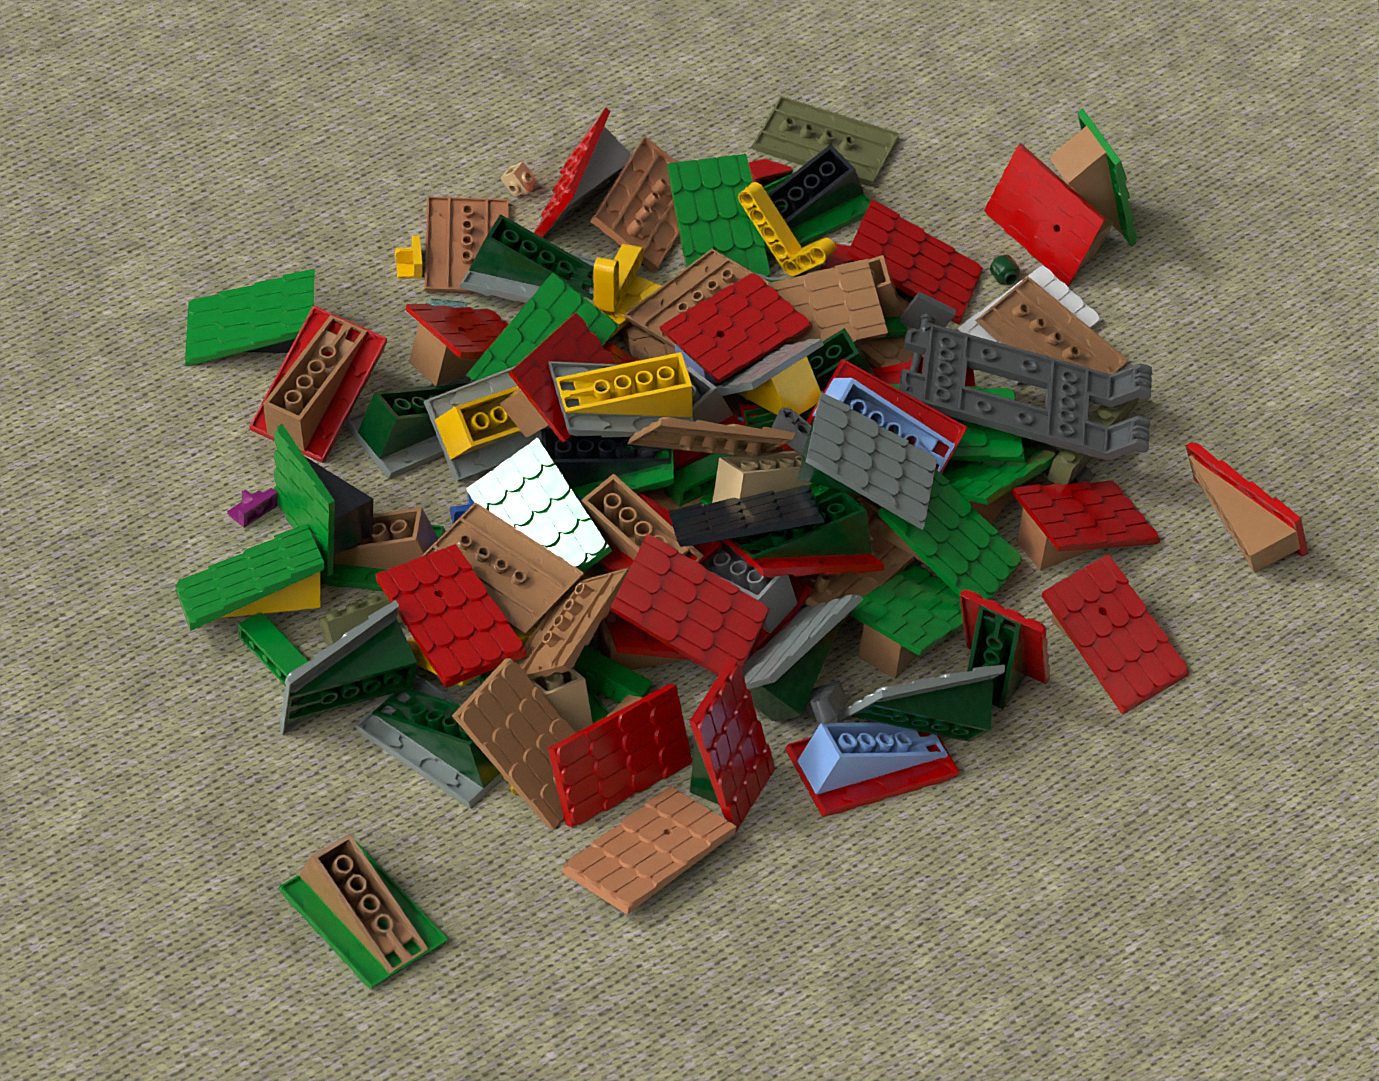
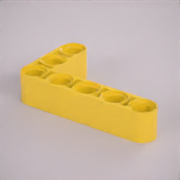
[738,182,836,276]
[593,244,644,313]

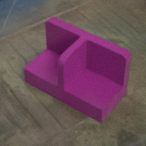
[227,488,277,528]

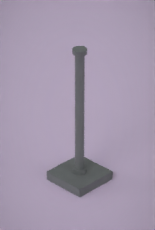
[899,292,956,373]

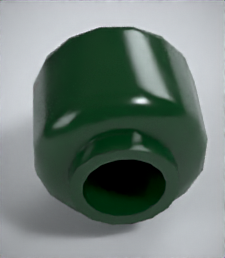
[990,255,1020,285]

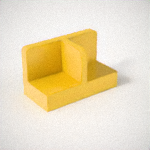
[395,235,422,279]

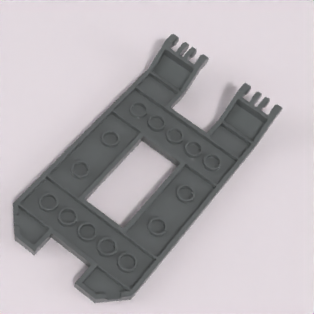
[899,323,1152,461]

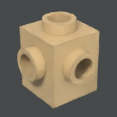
[500,161,537,197]

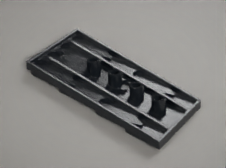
[669,485,825,547]

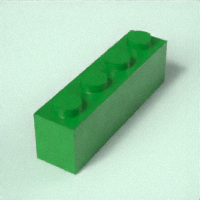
[664,453,735,507]
[238,612,310,687]
[572,646,653,704]

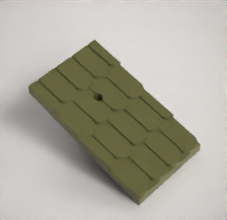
[750,96,900,186]

